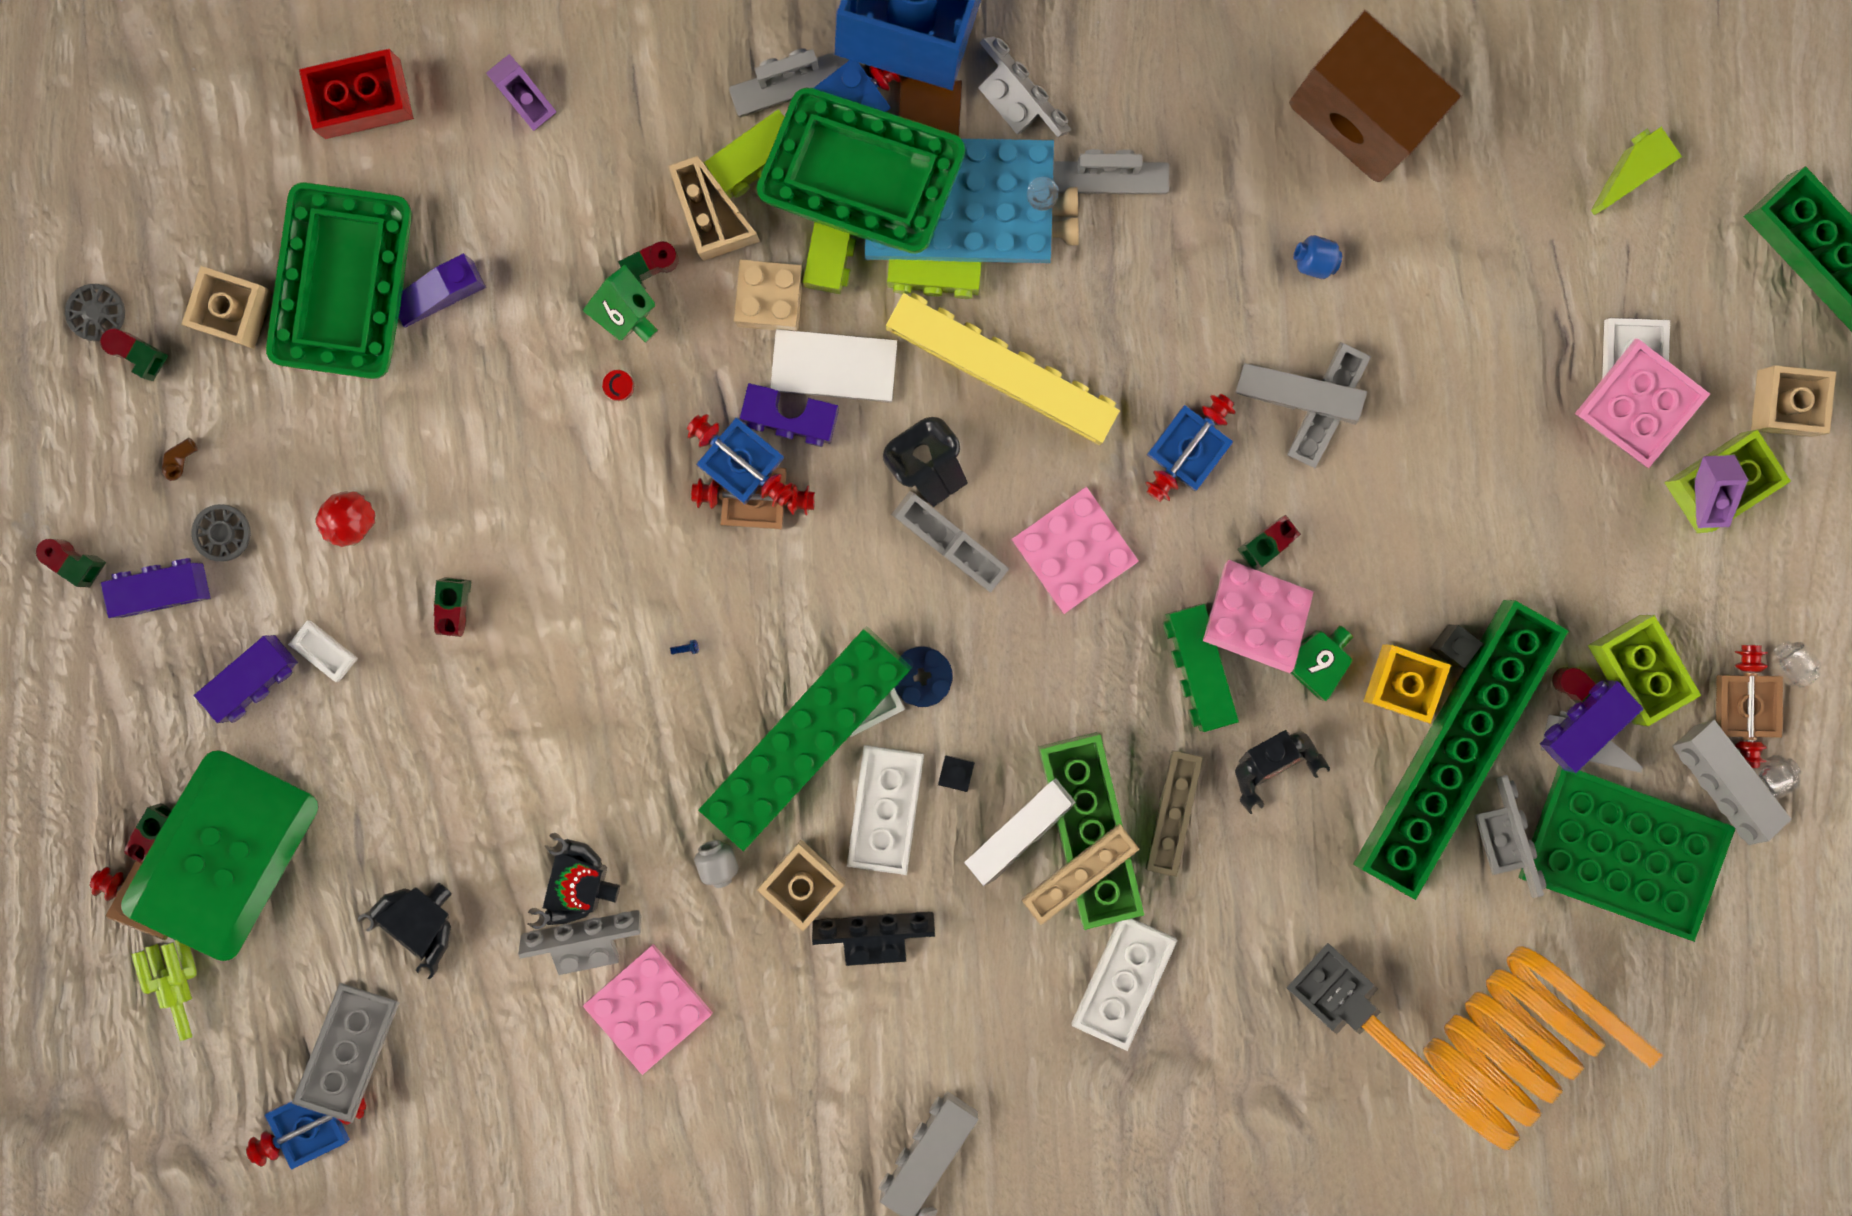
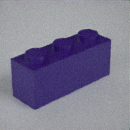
[100,558,211,618]
[193,635,298,723]
[1539,680,1644,773]

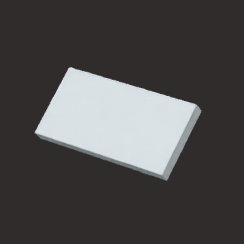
[771,329,897,402]
[847,745,924,875]
[1071,918,1178,1051]

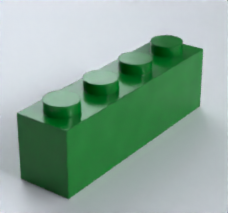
[1163,604,1239,732]

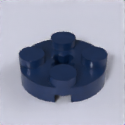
[894,646,953,707]

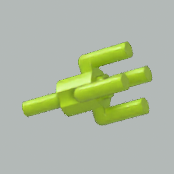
[131,940,197,1041]

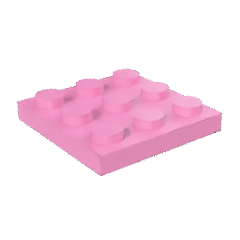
[1575,339,1710,468]
[1011,487,1139,614]
[1203,560,1314,673]
[583,944,713,1075]

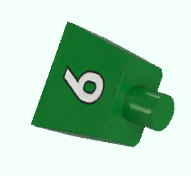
[583,265,658,343]
[1290,625,1354,701]

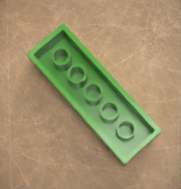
[1038,732,1144,930]

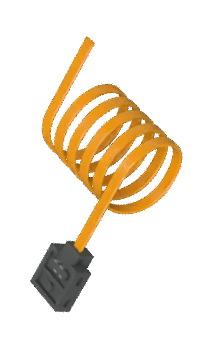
[1287,943,1663,1150]

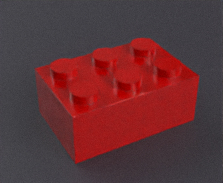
[299,48,414,139]

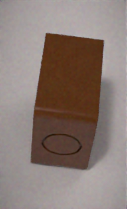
[1289,10,1462,182]

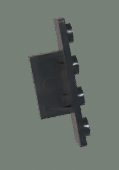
[812,912,935,966]

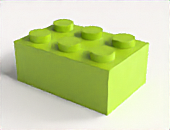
[1664,429,1791,533]
[1587,615,1701,727]

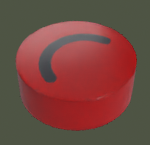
[602,370,634,401]

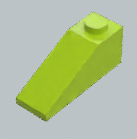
[1591,126,1682,215]

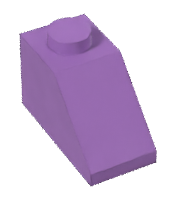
[486,54,556,131]
[1695,455,1748,528]

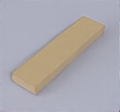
[1021,823,1140,925]

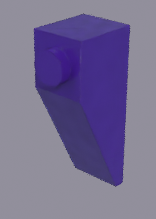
[399,253,487,328]

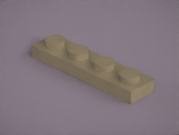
[1145,750,1203,877]

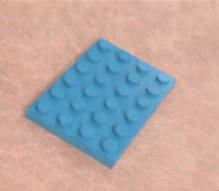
[865,139,1054,263]

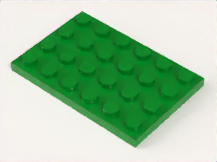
[1518,765,1736,942]

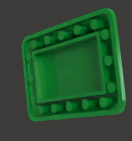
[757,87,966,254]
[266,182,411,379]
[121,750,319,961]

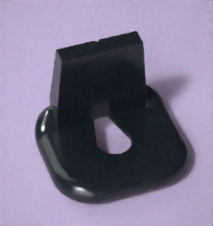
[883,417,968,507]

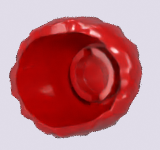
[315,491,376,547]

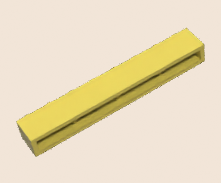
[886,293,1120,446]

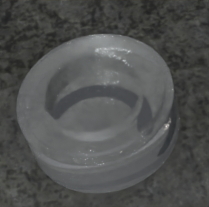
[1027,177,1059,211]

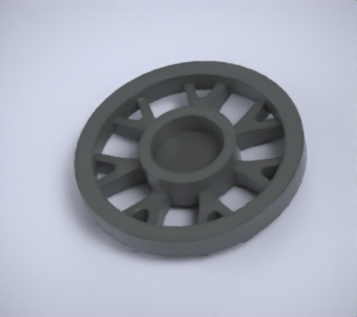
[65,284,125,341]
[191,504,251,562]

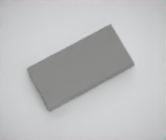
[292,983,400,1123]

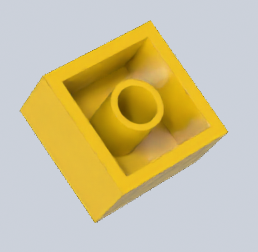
[1363,644,1451,724]

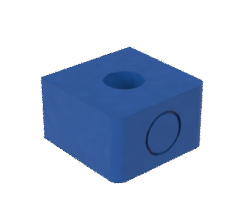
[834,0,981,90]

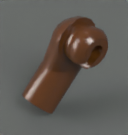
[162,438,198,481]

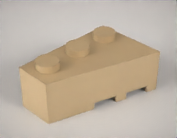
[668,156,760,261]

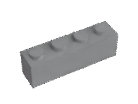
[1672,720,1792,845]
[879,1091,979,1216]

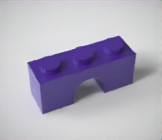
[739,383,839,447]

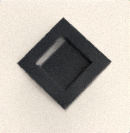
[938,755,975,792]

